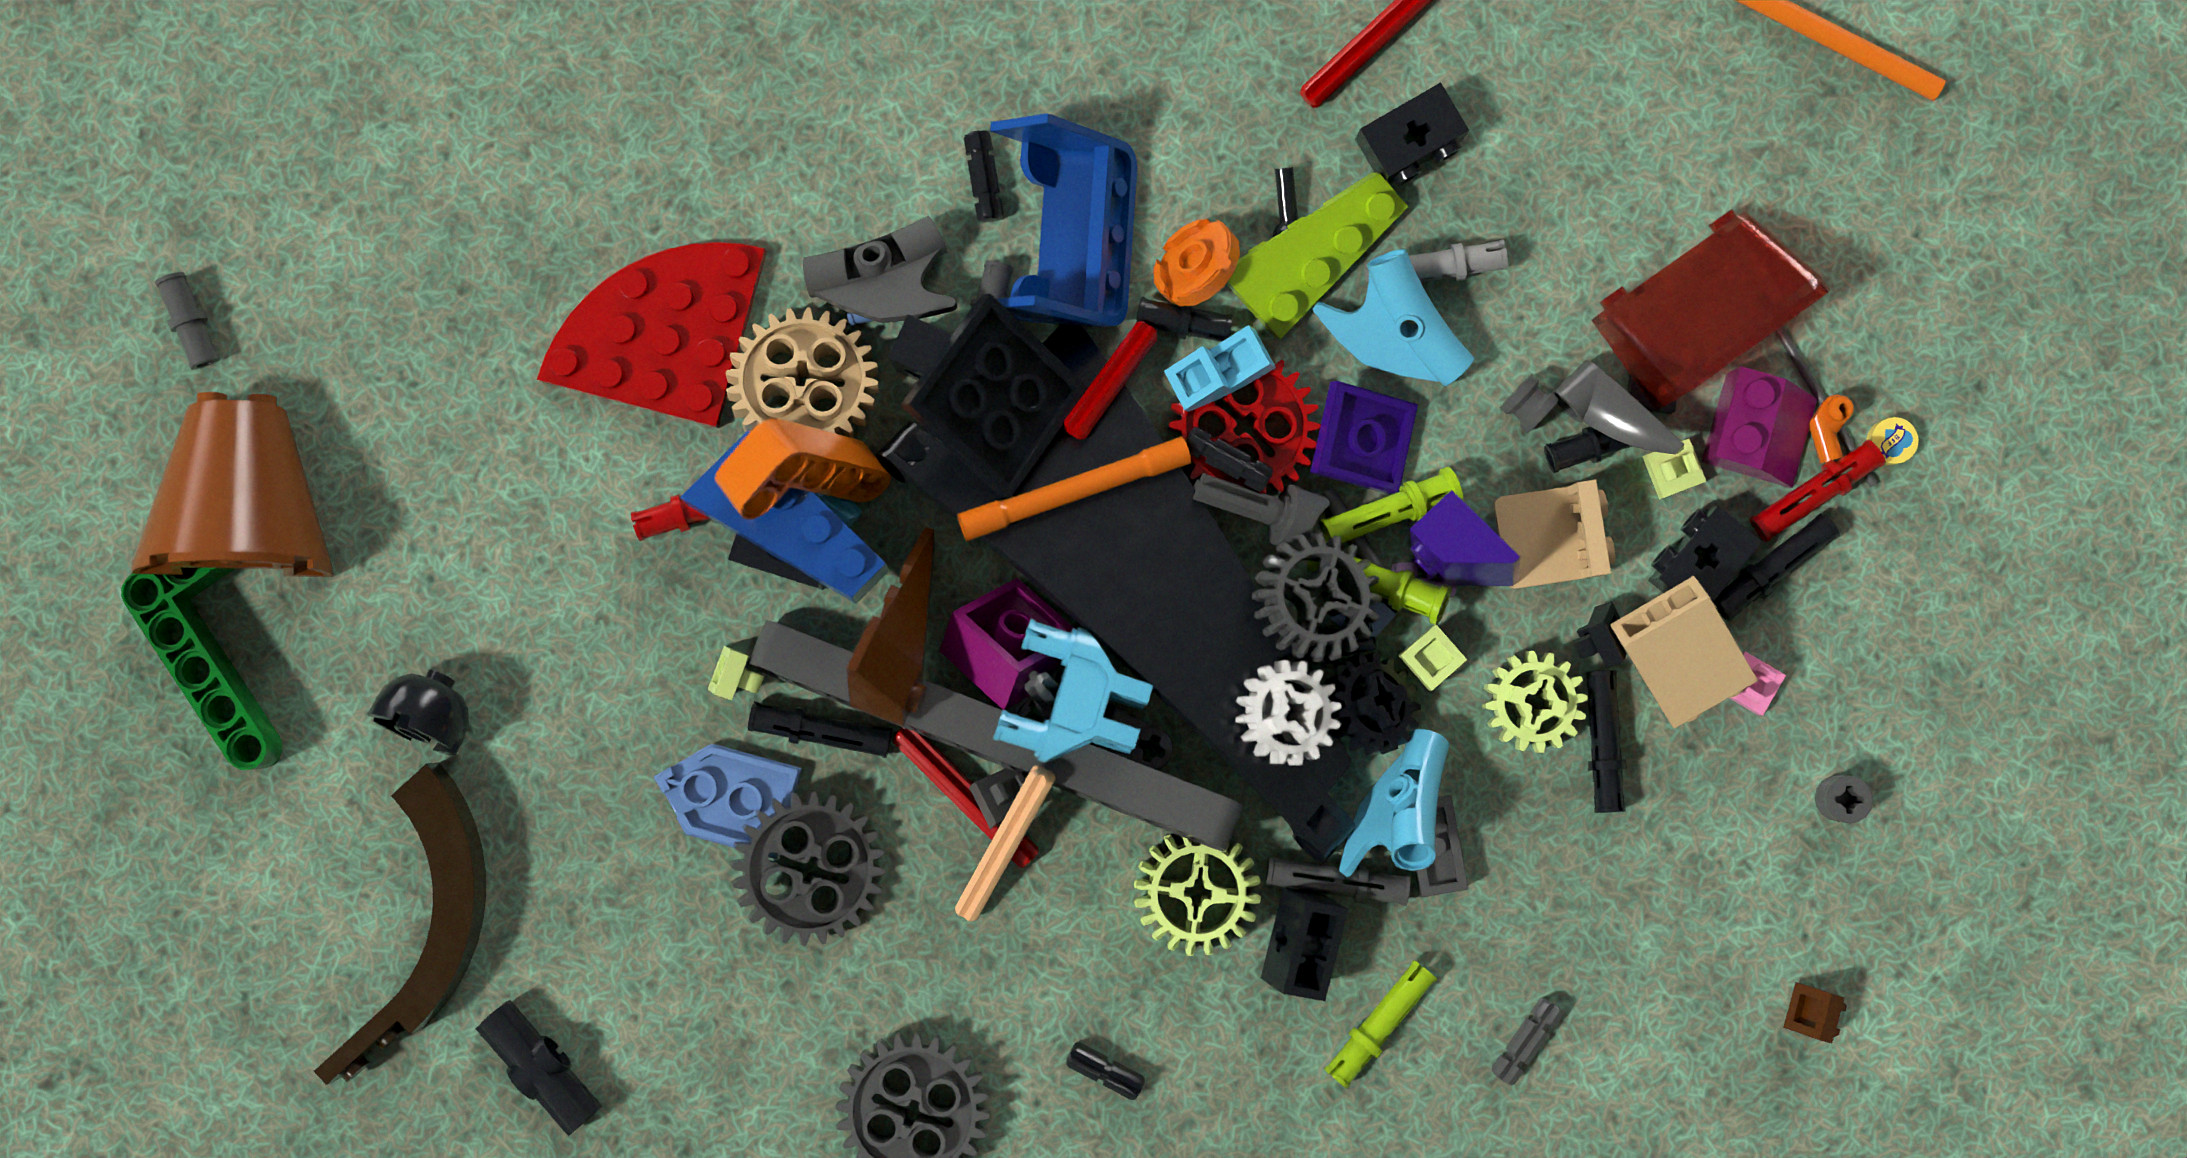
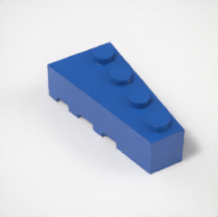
[680,430,890,604]

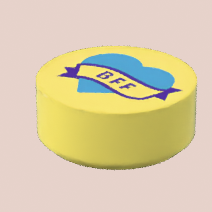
[1867,417,1918,465]

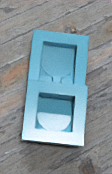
[1164,325,1276,412]

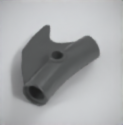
[803,216,957,323]

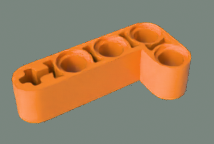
[715,418,891,519]

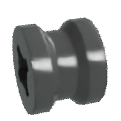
[1500,374,1559,433]
[1815,775,1873,824]

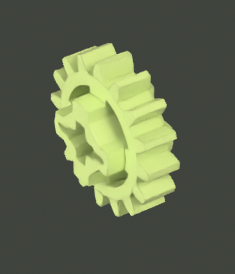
[1482,651,1588,753]

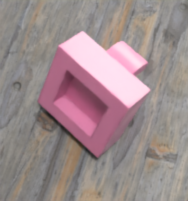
[1729,651,1786,716]

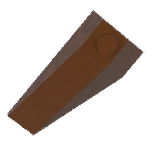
[846,527,935,726]

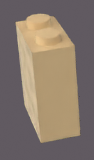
[1610,576,1758,729]

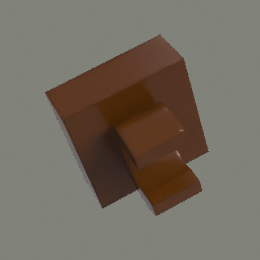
[1783,982,1847,1043]

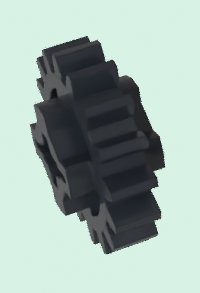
[1325,651,1421,756]

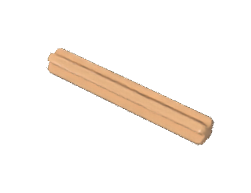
[955,765,1055,922]

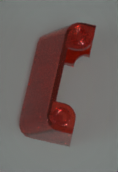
[1591,209,1831,411]

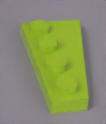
[1226,172,1408,339]

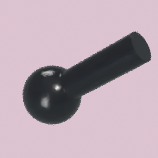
[1272,167,1298,238]

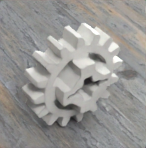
[1236,660,1341,765]

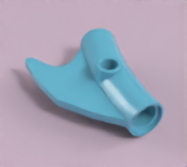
[1313,249,1475,386]
[1339,729,1449,877]

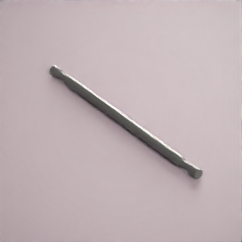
[1754,293,1878,487]

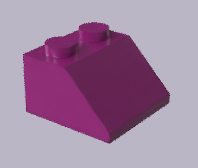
[1701,366,1817,488]
[939,578,1075,710]

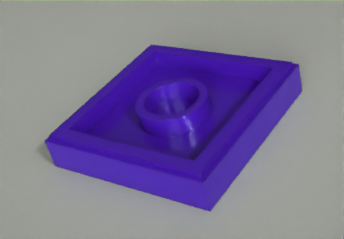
[1310,381,1418,495]

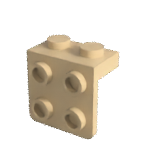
[1493,480,1615,589]

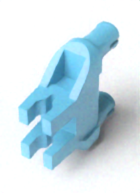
[993,619,1153,763]

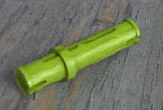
[1324,960,1438,1089]

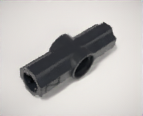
[476,1000,602,1136]

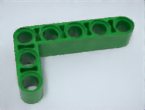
[121,567,283,770]

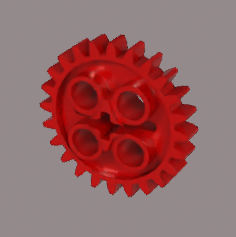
[1168,359,1321,494]

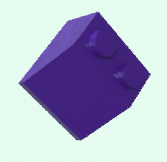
[1409,490,1520,586]

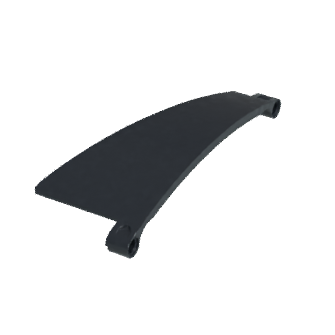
[876,324,1355,863]

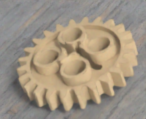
[726,307,879,438]

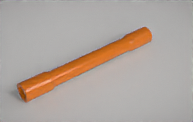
[957,437,1191,541]

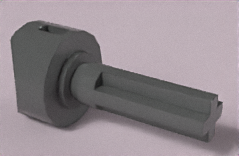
[1193,473,1330,546]

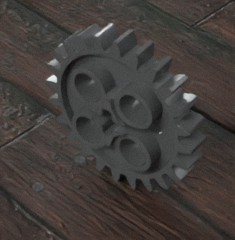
[730,790,886,946]
[835,1031,990,1158]

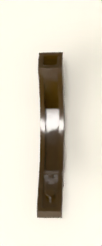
[314,762,486,1085]

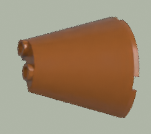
[131,392,333,577]

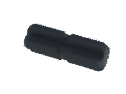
[1066,1042,1145,1100]

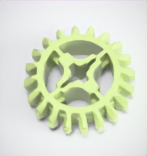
[1134,834,1261,956]

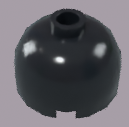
[367,670,469,756]

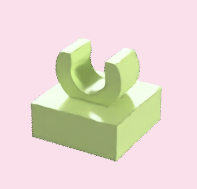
[1642,438,1707,499]
[1398,625,1467,691]
[708,646,764,700]

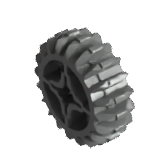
[1252,532,1382,663]

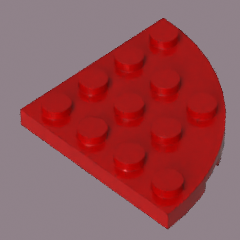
[537,242,767,428]

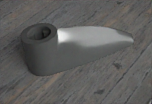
[1552,360,1684,455]

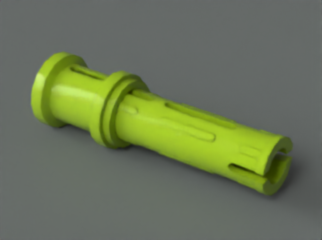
[1320,467,1464,543]
[1307,557,1452,625]

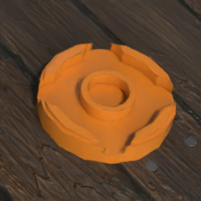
[1153,219,1240,306]

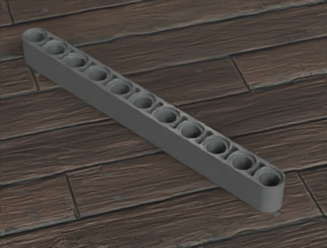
[747,620,1243,852]

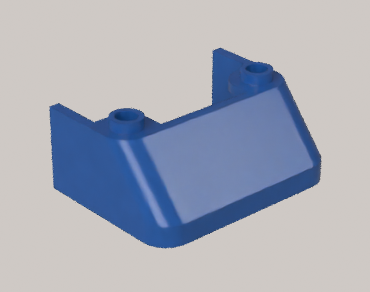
[990,113,1137,327]

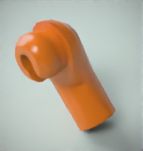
[1809,394,1854,463]

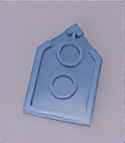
[654,744,802,859]

